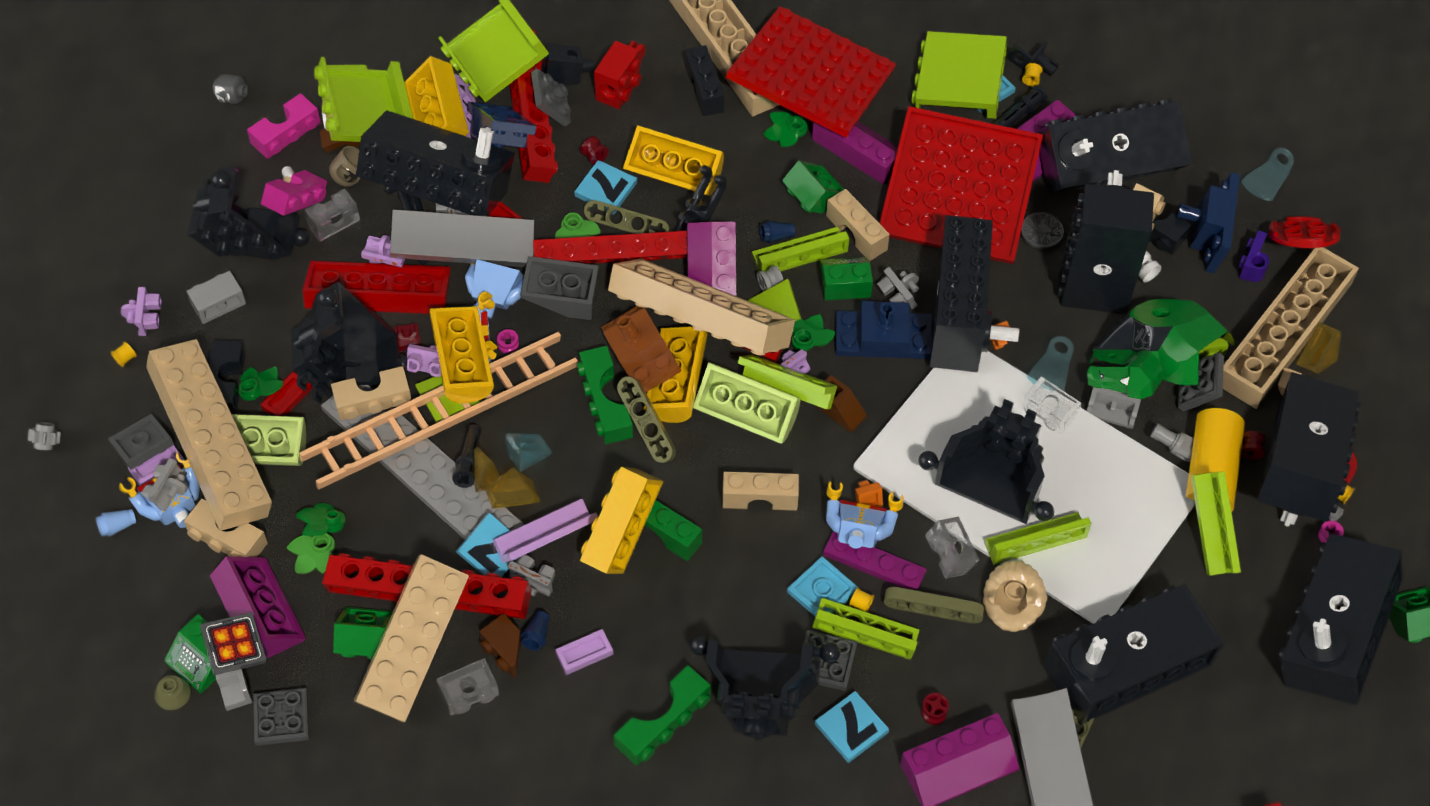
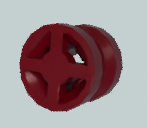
[580,136,609,165]
[1241,431,1266,460]
[921,693,949,725]

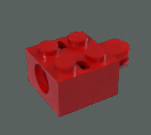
[594,40,646,109]

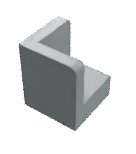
[215,669,252,711]

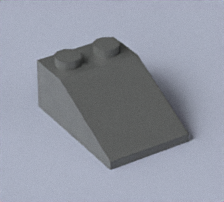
[521,256,599,320]

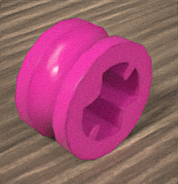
[497,329,519,354]
[1318,520,1344,542]

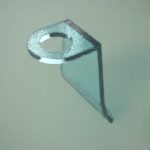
[1242,148,1294,201]
[1027,336,1074,392]

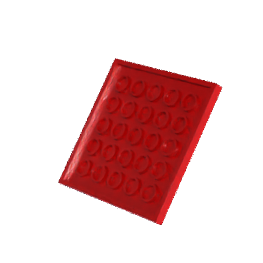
[726,6,896,138]
[879,106,1043,264]

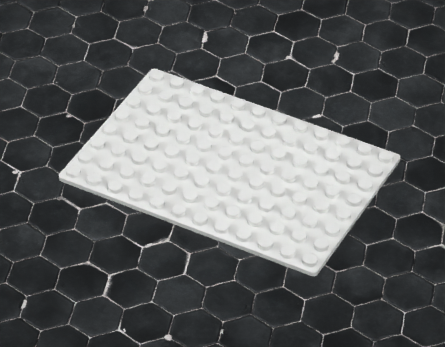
[854,351,1195,624]

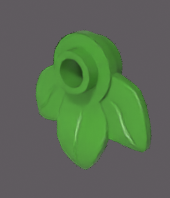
[555,212,600,239]
[287,533,335,574]

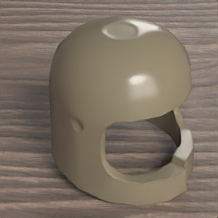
[329,146,360,187]

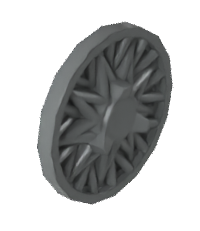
[1021,212,1064,250]

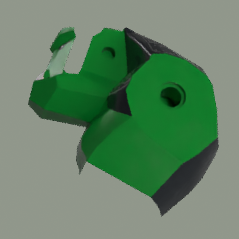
[1087,299,1236,399]

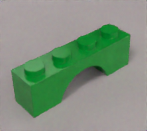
[576,346,633,444]
[608,491,702,562]
[614,665,711,766]

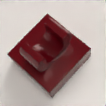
[394,323,421,352]

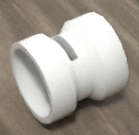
[1139,250,1162,283]

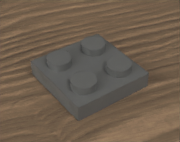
[108,414,174,470]

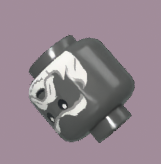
[213,73,248,104]

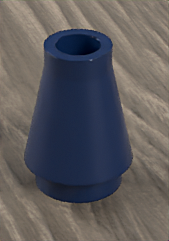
[760,221,795,244]
[521,611,550,651]

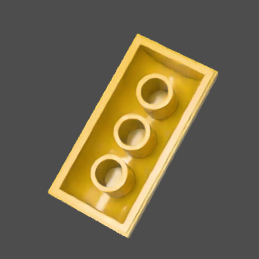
[623,125,724,196]
[429,306,494,403]
[644,327,708,423]
[1185,408,1245,512]

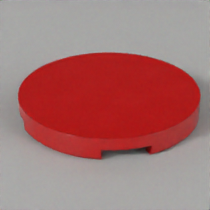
[1268,216,1341,248]

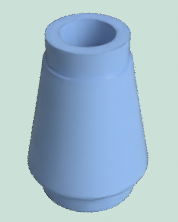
[96,509,136,537]

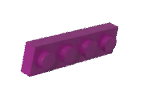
[823,531,927,591]

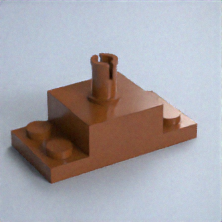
[601,306,682,396]

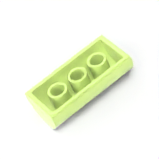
[693,362,800,444]
[231,414,306,466]

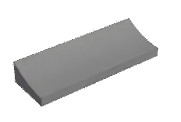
[390,210,534,267]
[1011,688,1093,806]

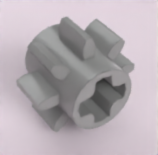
[28,422,61,450]

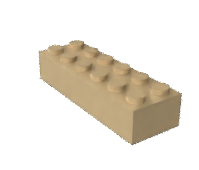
[354,554,469,722]

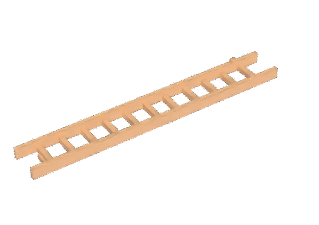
[299,332,578,490]

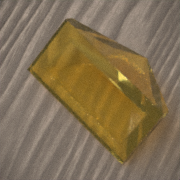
[1297,322,1341,374]
[474,447,503,492]
[485,467,540,509]

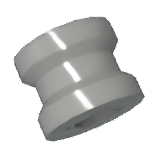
[757,265,784,292]

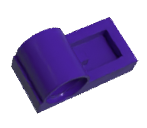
[1238,230,1270,282]

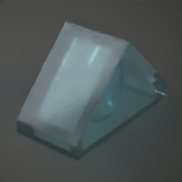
[505,433,552,472]

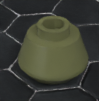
[154,675,191,710]

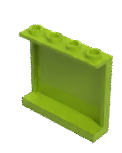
[439,0,549,102]
[912,31,1007,119]
[314,57,413,142]

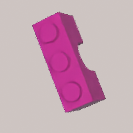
[247,93,321,159]
[261,170,327,216]

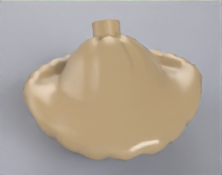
[983,560,1047,632]

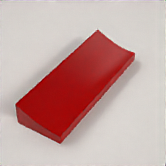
[302,261,451,314]

